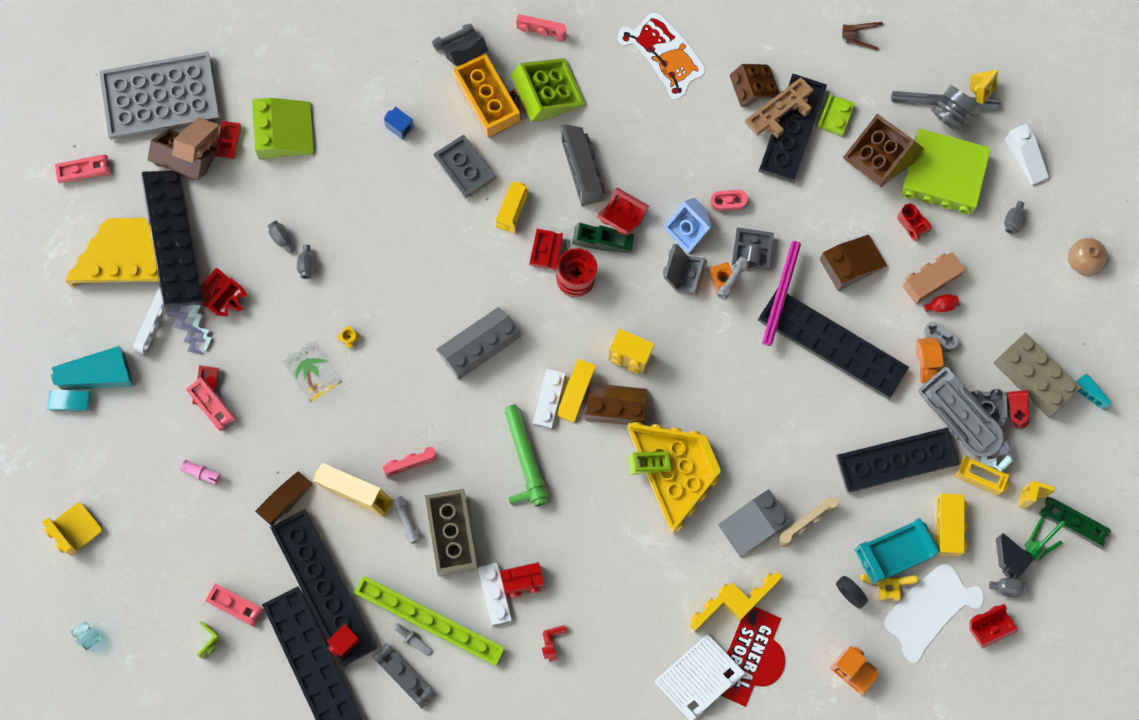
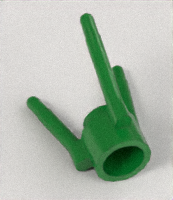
[1024,517,1065,561]

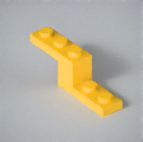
[689,571,783,633]

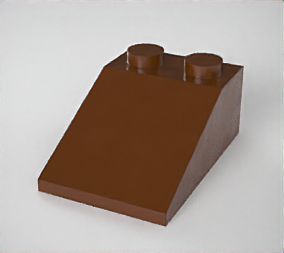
[820,234,887,291]

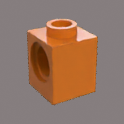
[709,262,736,293]

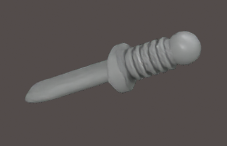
[394,623,433,655]

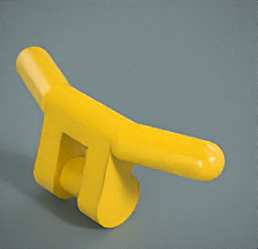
[860,574,919,601]

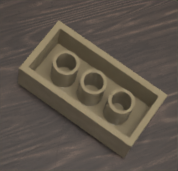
[994,332,1082,418]
[425,489,478,577]

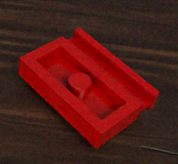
[529,228,563,270]

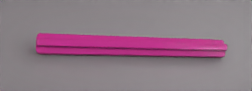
[762,241,801,346]

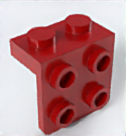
[597,187,649,235]

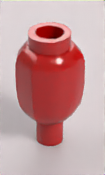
[923,294,960,313]

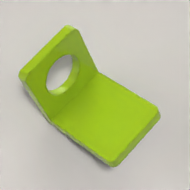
[196,621,221,659]

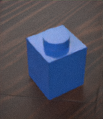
[384,106,414,140]

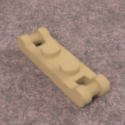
[778,497,838,546]

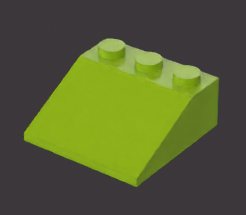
[511,58,585,122]
[252,98,314,159]

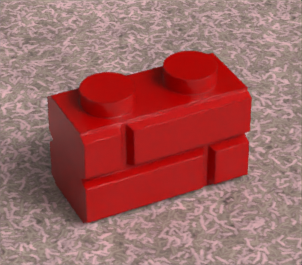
[500,562,544,599]

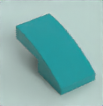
[47,390,91,412]

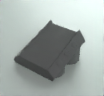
[970,389,1010,429]

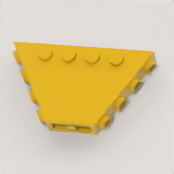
[65,218,159,287]
[627,421,721,534]

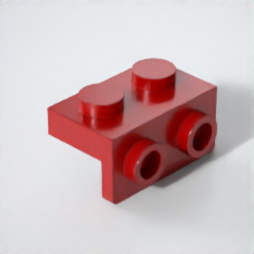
[969,604,1018,649]

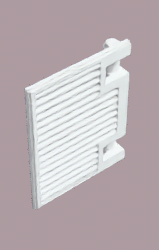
[654,634,745,720]

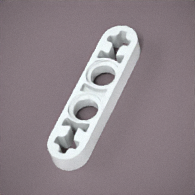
[133,287,167,355]

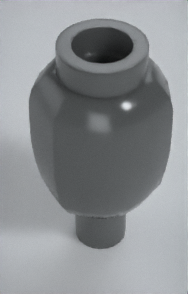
[1004,201,1025,234]
[267,220,294,253]
[297,244,316,279]
[989,578,1027,597]

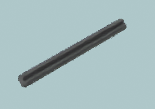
[891,91,1001,110]

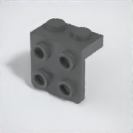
[663,244,707,295]

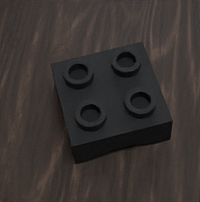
[441,31,489,66]

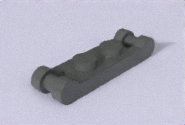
[372,643,436,709]

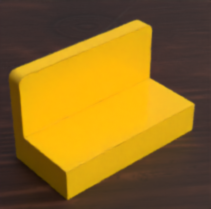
[1018,480,1055,509]

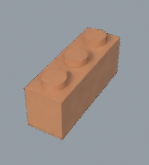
[172,117,220,163]
[903,252,966,304]

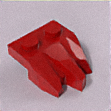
[200,267,247,317]

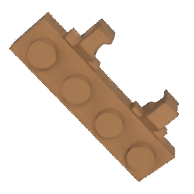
[745,77,813,138]

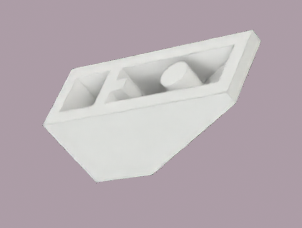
[1005,124,1049,186]

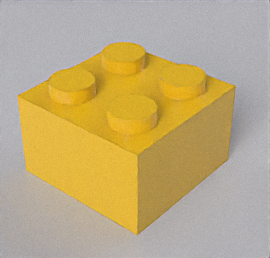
[608,328,654,374]

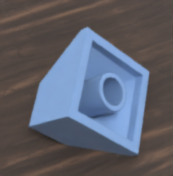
[663,197,711,254]

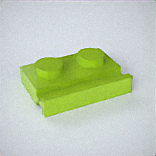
[817,94,855,137]

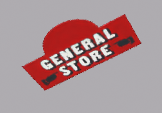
[721,606,785,707]

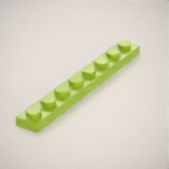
[354,575,505,667]

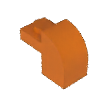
[916,337,943,383]

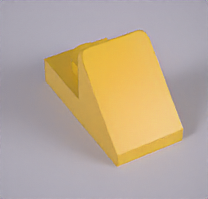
[970,70,998,104]

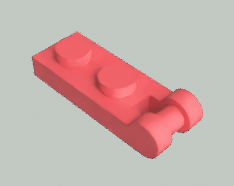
[516,14,566,41]
[55,155,111,184]
[186,377,236,431]
[382,447,437,478]
[205,583,264,627]

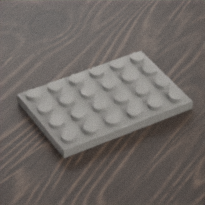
[99,52,220,140]

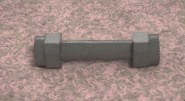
[432,23,475,51]

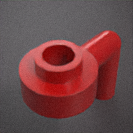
[542,625,567,662]

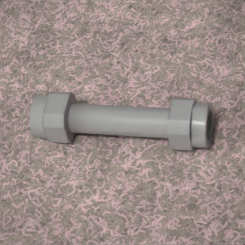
[716,257,749,300]
[392,496,421,544]

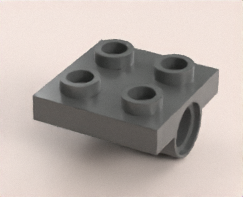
[731,227,774,270]

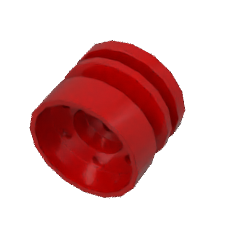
[556,248,598,297]

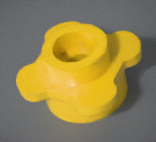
[337,326,361,348]

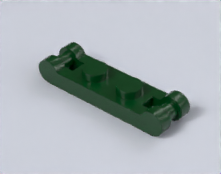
[1039,497,1111,548]

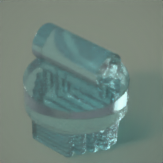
[71,621,101,650]

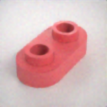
[710,190,748,211]

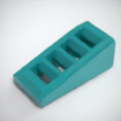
[1076,373,1112,410]

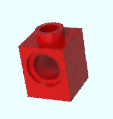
[327,624,360,658]

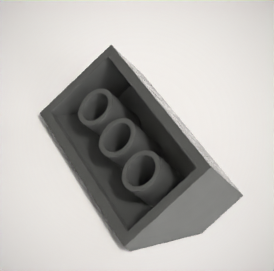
[561,124,605,206]
[436,307,520,380]

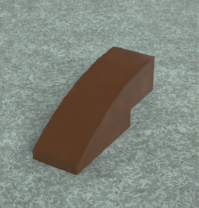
[255,471,313,526]

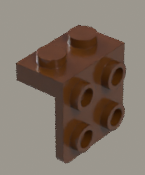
[729,64,780,107]

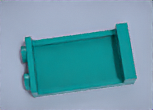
[854,518,939,585]

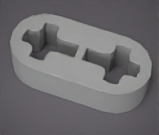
[923,322,958,352]

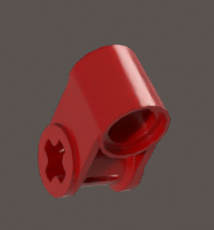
[897,203,932,241]
[1007,390,1030,429]

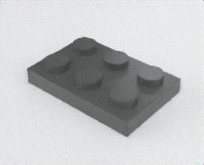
[433,134,496,199]

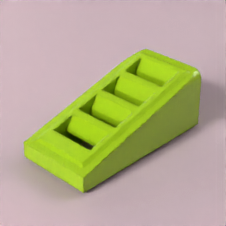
[628,451,672,475]

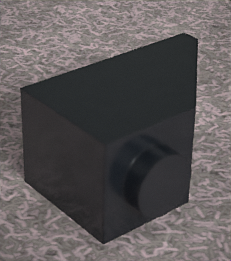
[996,533,1034,578]

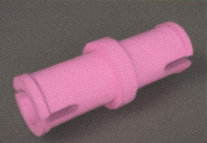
[180,460,221,485]

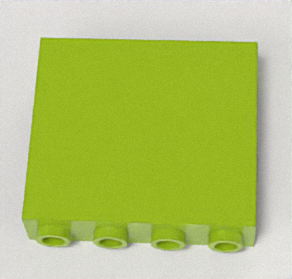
[900,128,991,214]

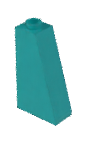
[51,346,134,390]

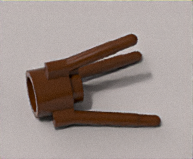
[842,22,883,50]

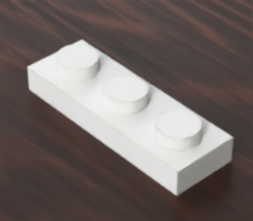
[533,369,565,429]
[478,562,512,626]

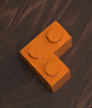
[829,646,879,695]

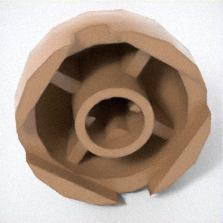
[1068,238,1108,276]

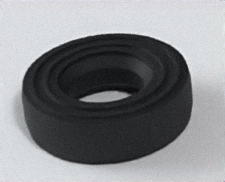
[836,576,868,609]

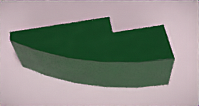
[572,222,634,253]

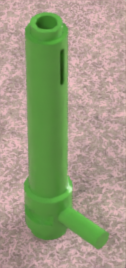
[505,404,549,507]

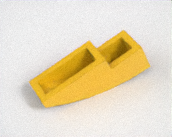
[556,359,596,423]

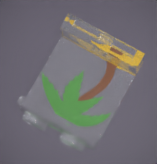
[283,341,343,403]

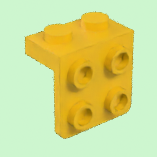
[42,502,102,556]

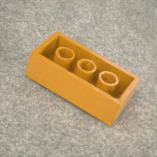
[453,53,520,138]

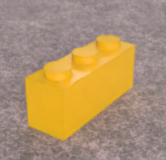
[936,493,967,557]

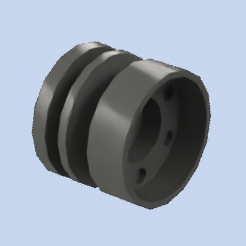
[931,85,982,133]

